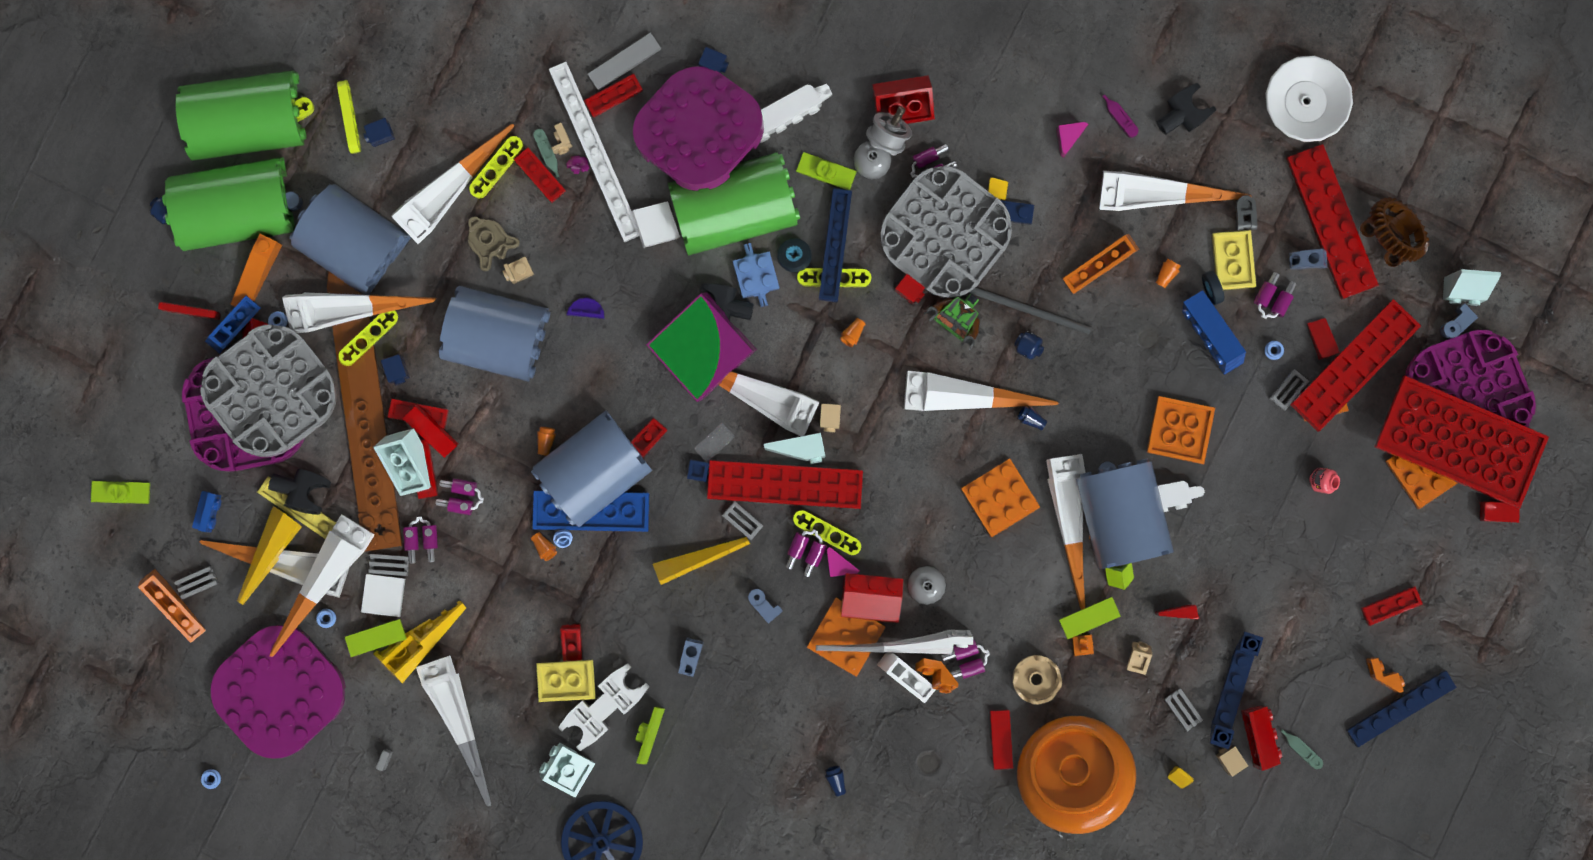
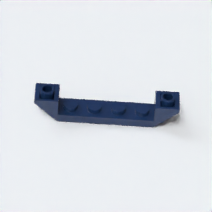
[1210,632,1263,749]

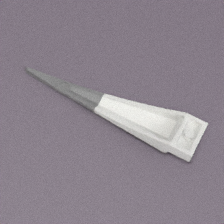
[816,630,973,654]
[416,656,491,806]

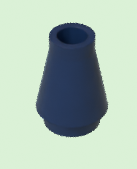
[1017,406,1047,430]
[825,766,846,796]

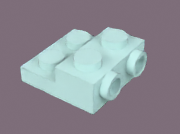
[539,743,595,797]

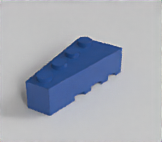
[1182,290,1246,375]

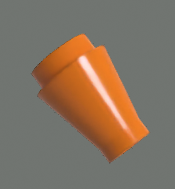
[1156,258,1181,288]
[840,318,866,347]
[537,427,556,456]
[531,532,557,561]

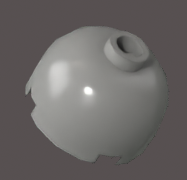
[853,141,891,180]
[907,566,946,605]

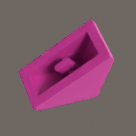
[1056,122,1088,158]
[827,547,860,577]

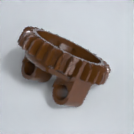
[1360,197,1429,267]

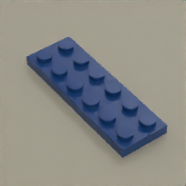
[533,491,650,532]

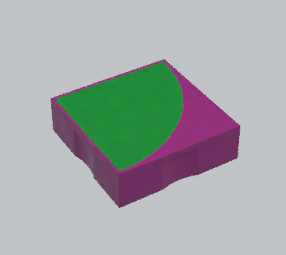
[647,292,757,402]

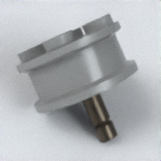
[866,106,912,156]

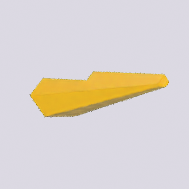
[237,506,302,605]
[653,537,750,585]
[373,601,466,683]

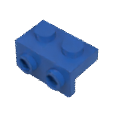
[192,491,221,533]

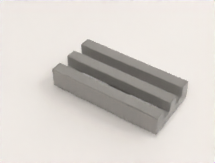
[1269,369,1309,411]
[722,501,763,540]
[368,554,409,576]
[174,566,219,600]
[1164,688,1203,732]

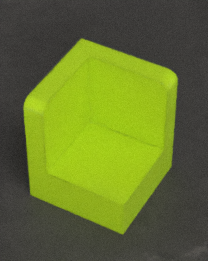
[1105,563,1134,590]

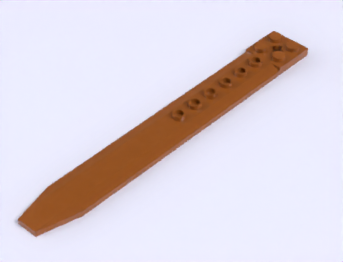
[327,271,403,552]

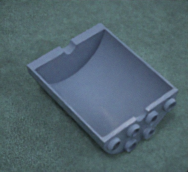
[290,184,411,295]
[439,286,551,382]
[531,410,653,527]
[1076,458,1174,570]

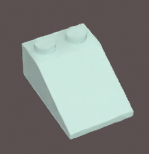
[1443,269,1501,306]
[373,428,431,496]
[764,433,825,464]

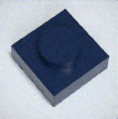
[687,460,709,482]

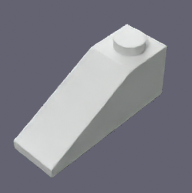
[877,652,936,703]

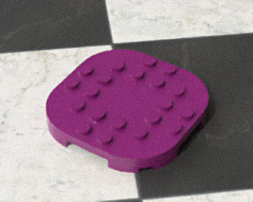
[633,66,764,191]
[1405,330,1536,427]
[182,357,305,472]
[211,625,346,759]

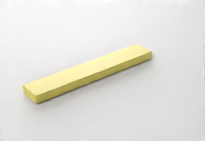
[257,476,336,539]

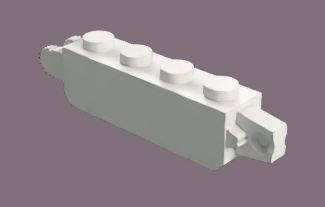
[760,84,832,143]
[1158,481,1205,512]

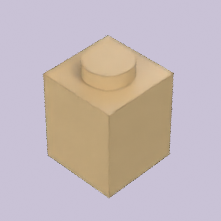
[820,404,841,432]
[1216,745,1248,777]

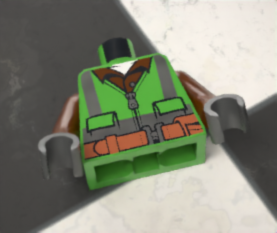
[923,293,980,350]

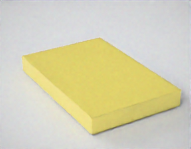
[1212,230,1256,290]
[536,660,596,702]

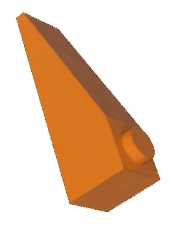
[231,234,282,307]
[1063,234,1140,294]
[138,569,206,643]

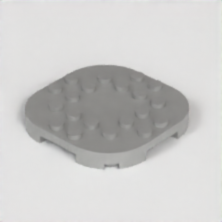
[881,166,1012,297]
[200,325,337,457]

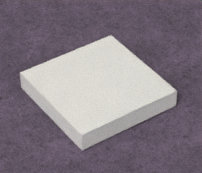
[632,201,680,248]
[361,574,405,617]

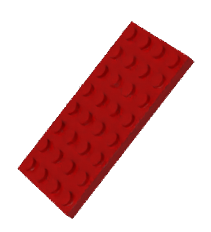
[1374,376,1549,508]

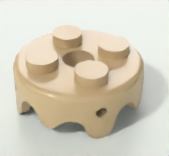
[1012,655,1062,704]

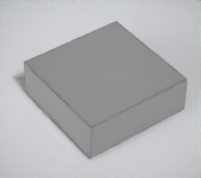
[376,749,393,771]

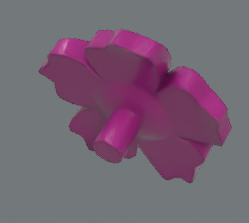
[566,155,589,174]

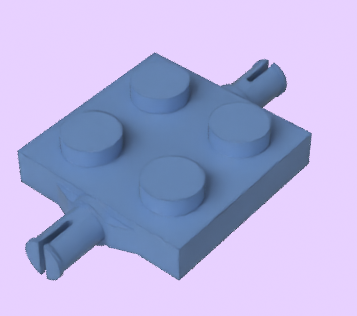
[732,243,779,307]

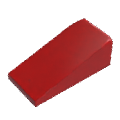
[1307,318,1340,360]
[631,418,667,458]
[1480,502,1520,523]
[1155,604,1199,619]
[560,624,583,662]

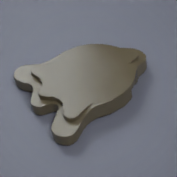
[468,217,520,272]

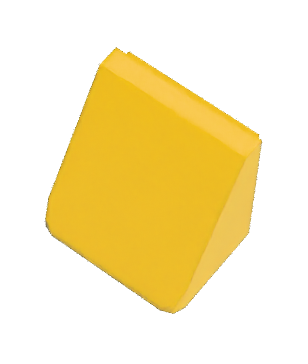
[988,177,1008,201]
[1168,766,1194,789]

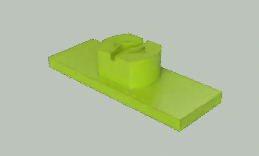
[796,152,857,190]
[91,481,150,504]
[1059,597,1121,639]
[345,619,407,657]
[635,707,665,764]

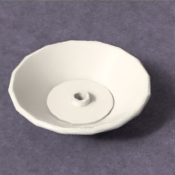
[1266,56,1353,142]

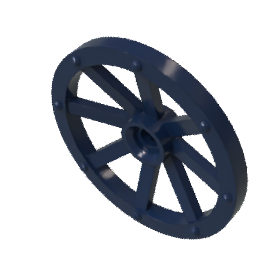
[561,801,643,860]

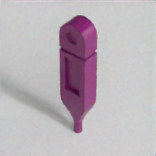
[1102,94,1139,138]

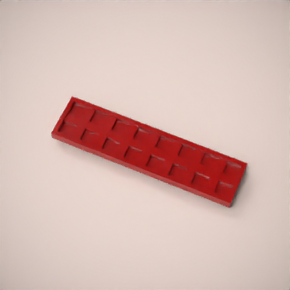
[1286,144,1379,300]
[1290,299,1421,432]
[707,461,863,509]

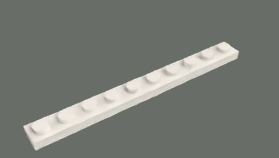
[549,62,639,242]

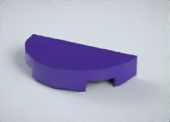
[566,298,605,319]

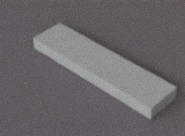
[588,32,661,91]

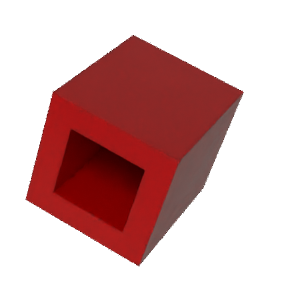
[895,274,925,305]

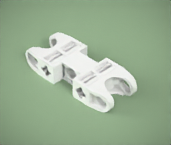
[558,664,649,751]

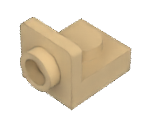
[552,123,573,155]
[503,257,534,284]
[1127,642,1152,675]

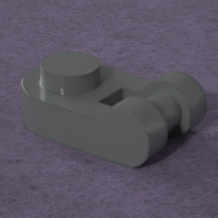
[1235,195,1257,231]

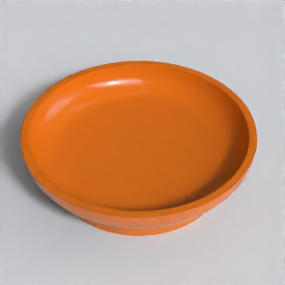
[1017,716,1136,834]

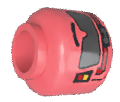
[1309,467,1340,494]

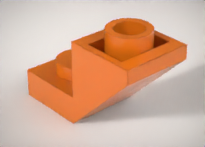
[1366,657,1405,693]
[915,658,958,693]

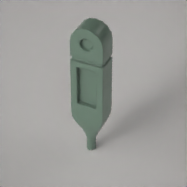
[533,129,560,178]
[1281,729,1323,769]

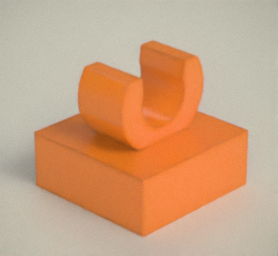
[1072,635,1094,656]

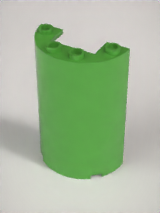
[176,70,306,161]
[668,152,800,256]
[162,157,295,251]

